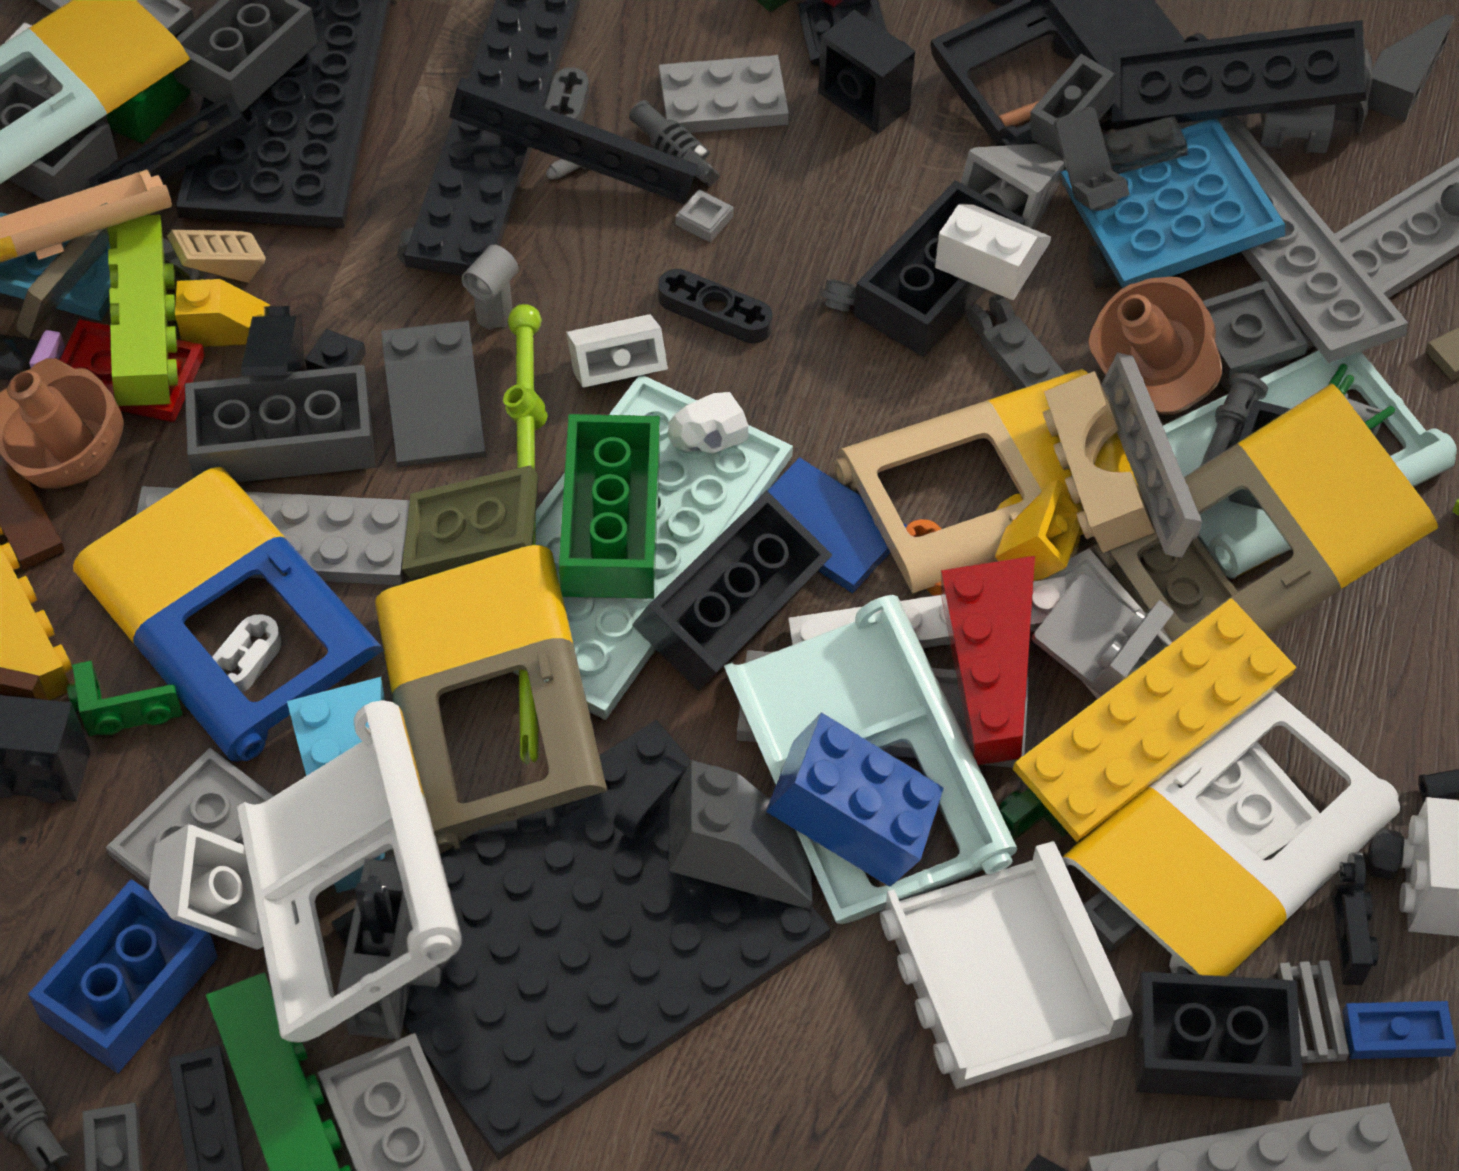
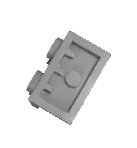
[1031,573,1174,696]

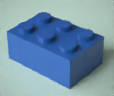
[766,712,944,887]
[28,879,218,1074]

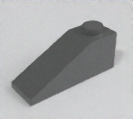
[1368,14,1455,122]

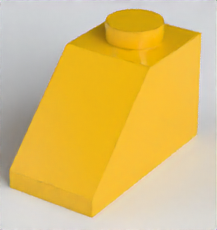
[175,279,270,347]
[995,479,1084,581]

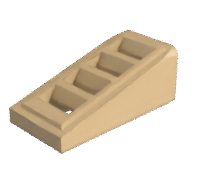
[167,230,265,283]

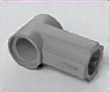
[461,245,519,330]

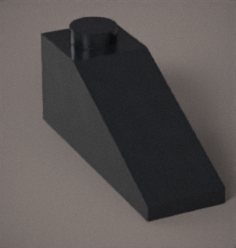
[241,306,304,376]

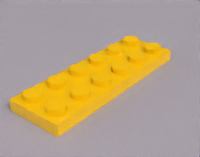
[1013,598,1297,842]

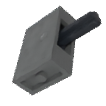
[338,857,446,1040]

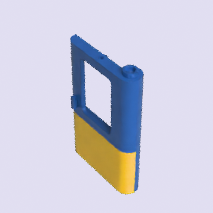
[73,467,384,761]

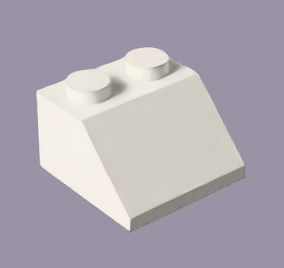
[935,204,1051,300]
[149,824,263,950]

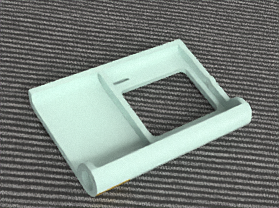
[1163,350,1457,578]

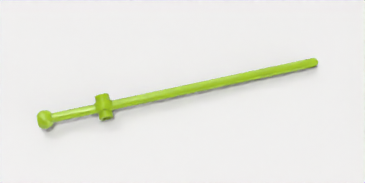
[503,304,548,765]

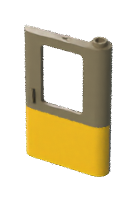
[1093,384,1438,643]
[375,545,607,854]

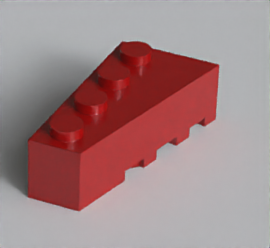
[941,556,1035,765]

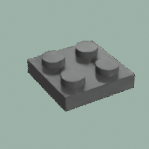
[1203,280,1308,380]

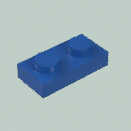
[1342,1001,1456,1059]

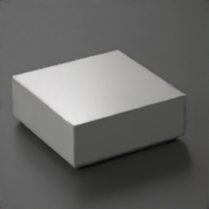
[676,190,734,243]

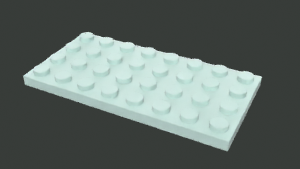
[513,375,793,720]

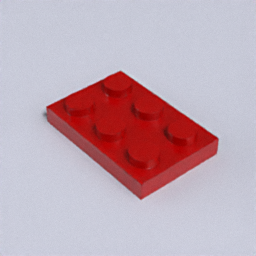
[59,319,205,422]

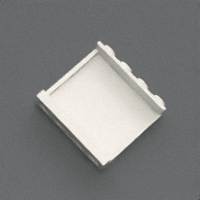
[880,841,1133,1089]

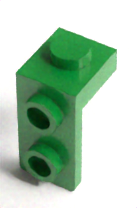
[67,661,182,736]

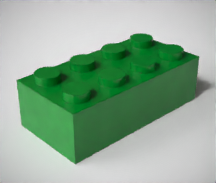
[559,414,660,599]

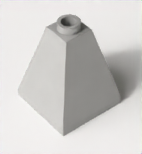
[960,144,1065,230]

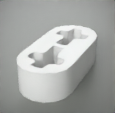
[212,614,281,693]

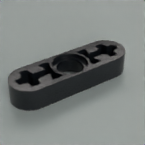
[658,269,773,343]

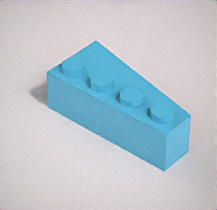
[287,677,385,893]

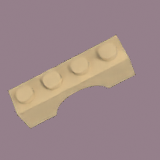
[1043,371,1155,553]

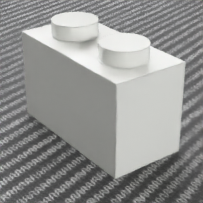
[566,314,668,388]

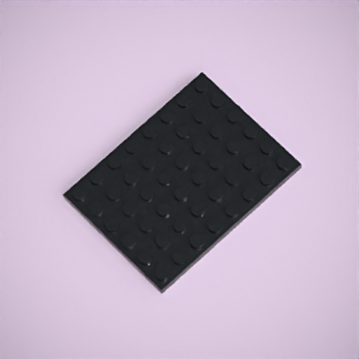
[331,720,831,1161]

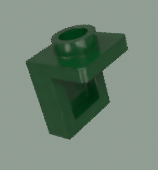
[998,788,1068,841]

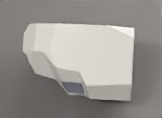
[668,392,749,453]

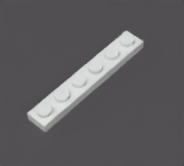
[788,576,1067,648]

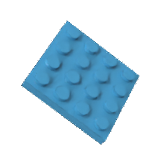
[1061,119,1285,288]

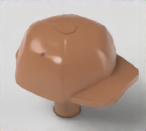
[1088,277,1222,415]
[0,358,124,489]

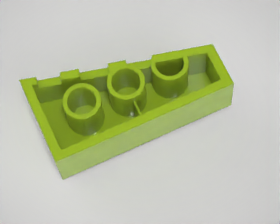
[107,215,178,406]

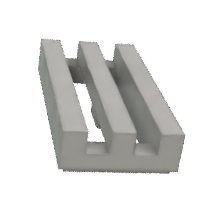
[1277,960,1349,1063]

